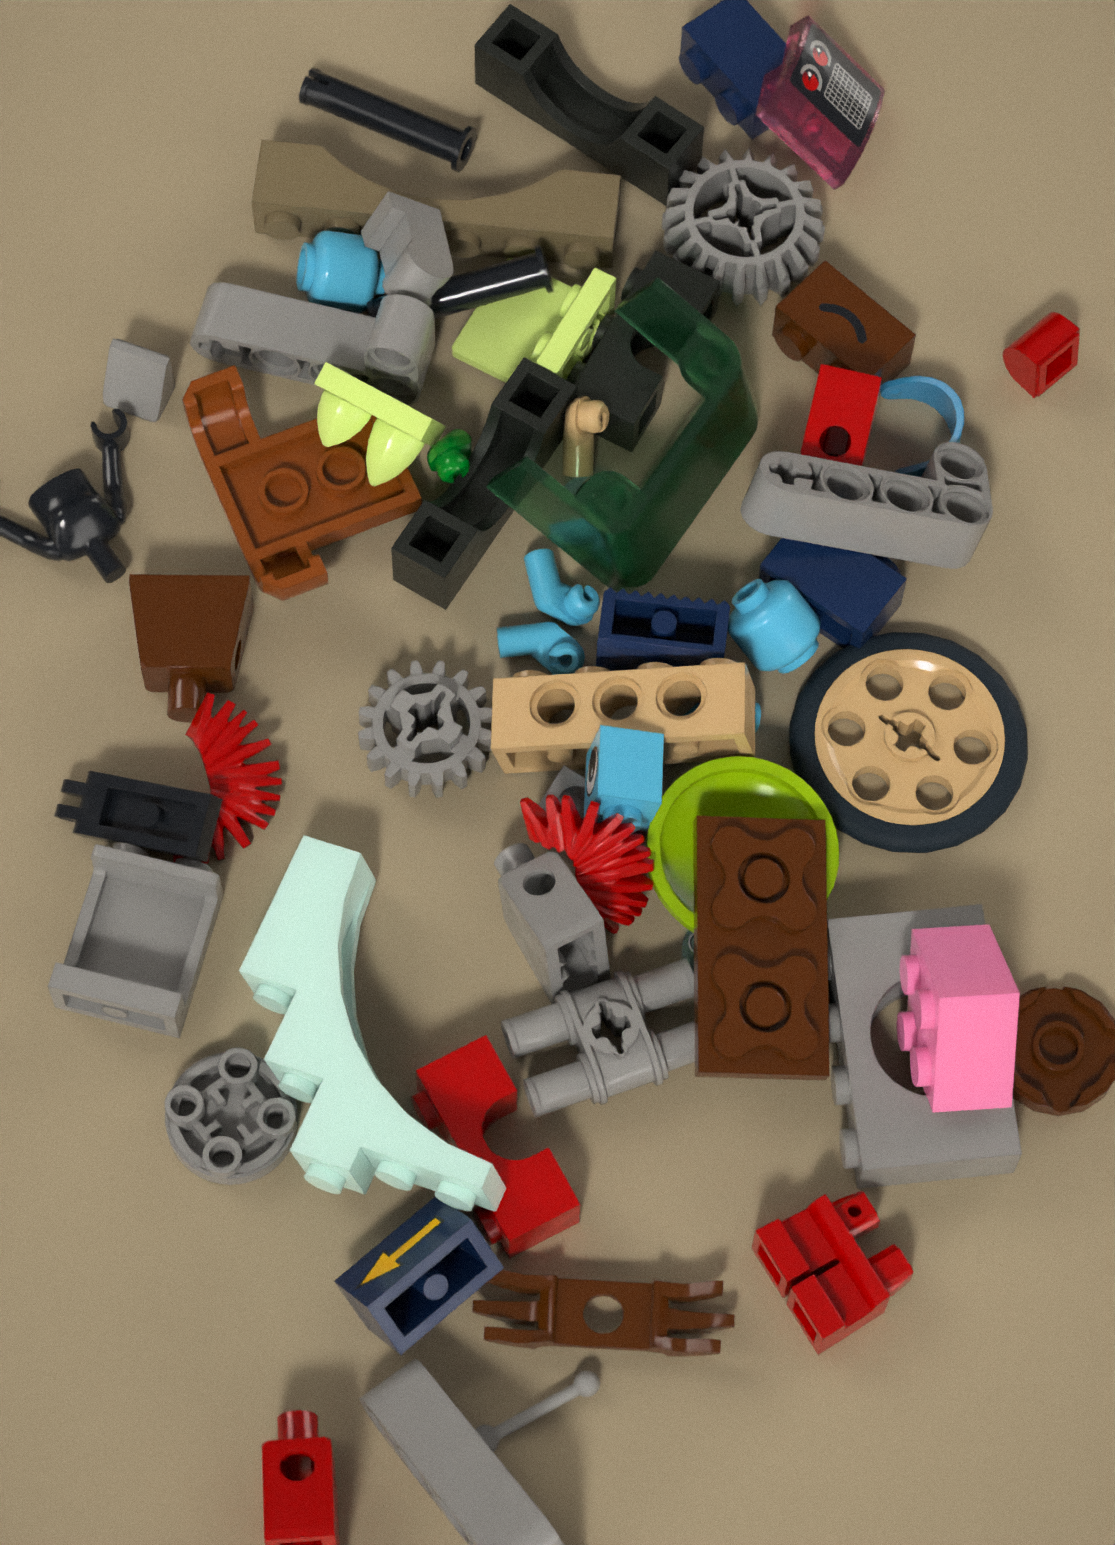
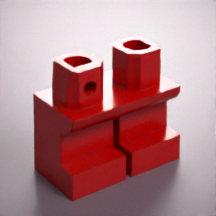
[751,1191,914,1355]

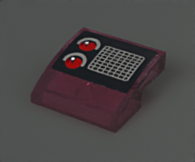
[756,15,885,190]

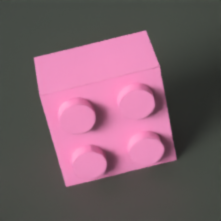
[897,924,1020,1113]

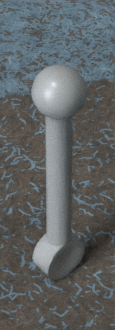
[475,1371,600,1452]

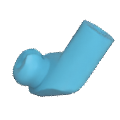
[496,622,585,675]

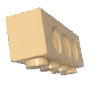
[491,658,755,774]

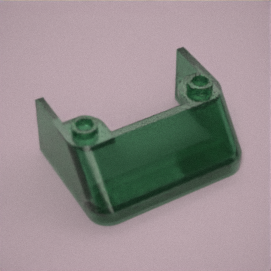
[486,277,758,592]

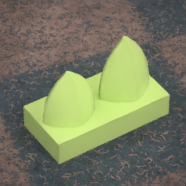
[314,362,446,487]

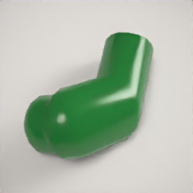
[427,429,472,483]

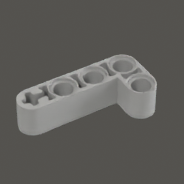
[190,282,435,405]
[740,442,993,569]
[359,1358,564,1545]

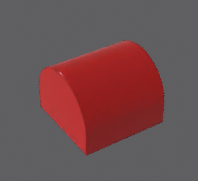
[1003,312,1080,398]

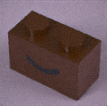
[772,260,916,385]

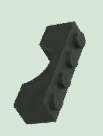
[474,4,704,206]
[391,357,577,610]

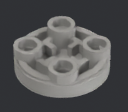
[165,1047,298,1185]

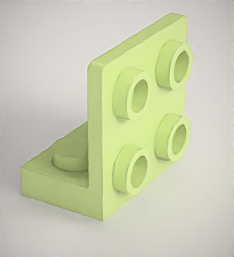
[452,258,616,383]

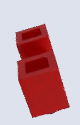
[411,1035,581,1259]

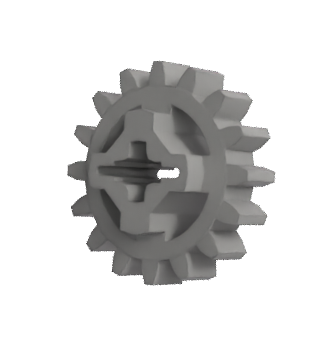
[358,660,492,798]

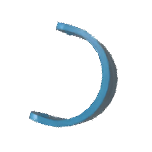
[880,376,964,477]

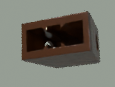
[129,574,253,722]

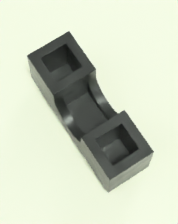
[567,250,720,452]

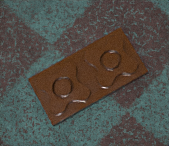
[693,816,830,1081]

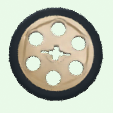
[789,632,1028,853]

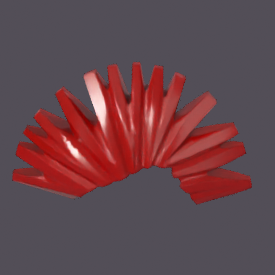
[173,693,282,864]
[520,795,655,934]

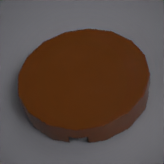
[1012,986,1115,1116]

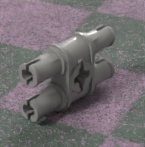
[501,958,695,1118]

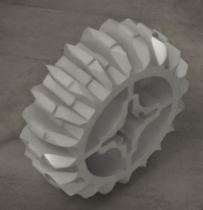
[662,147,825,307]

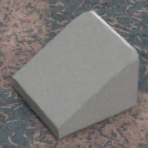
[103,338,175,422]

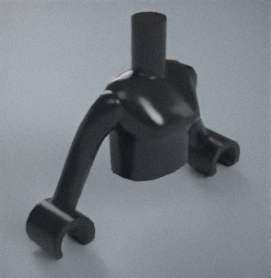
[0,409,130,583]

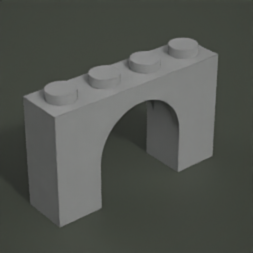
[827,904,1022,1189]

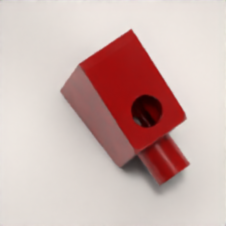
[800,364,882,466]
[262,1410,340,1545]

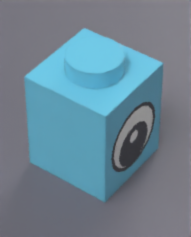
[584,725,664,832]

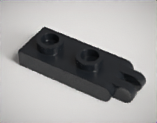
[54,771,223,862]

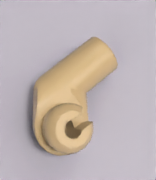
[562,396,609,477]

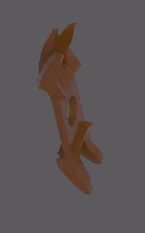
[472,1269,735,1357]

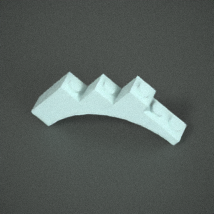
[239,835,506,1212]

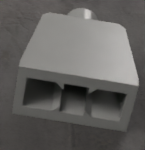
[494,843,611,1004]

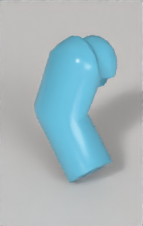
[524,549,600,626]

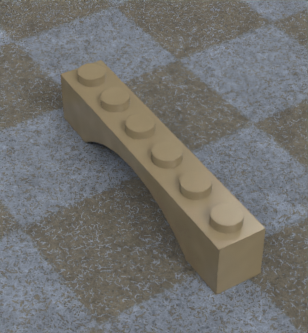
[252,139,621,270]

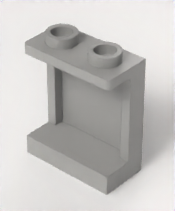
[48,842,223,1038]

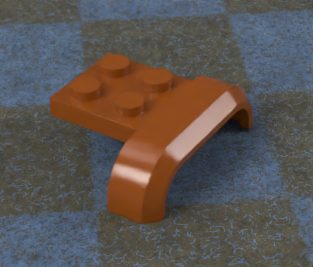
[182,365,422,601]

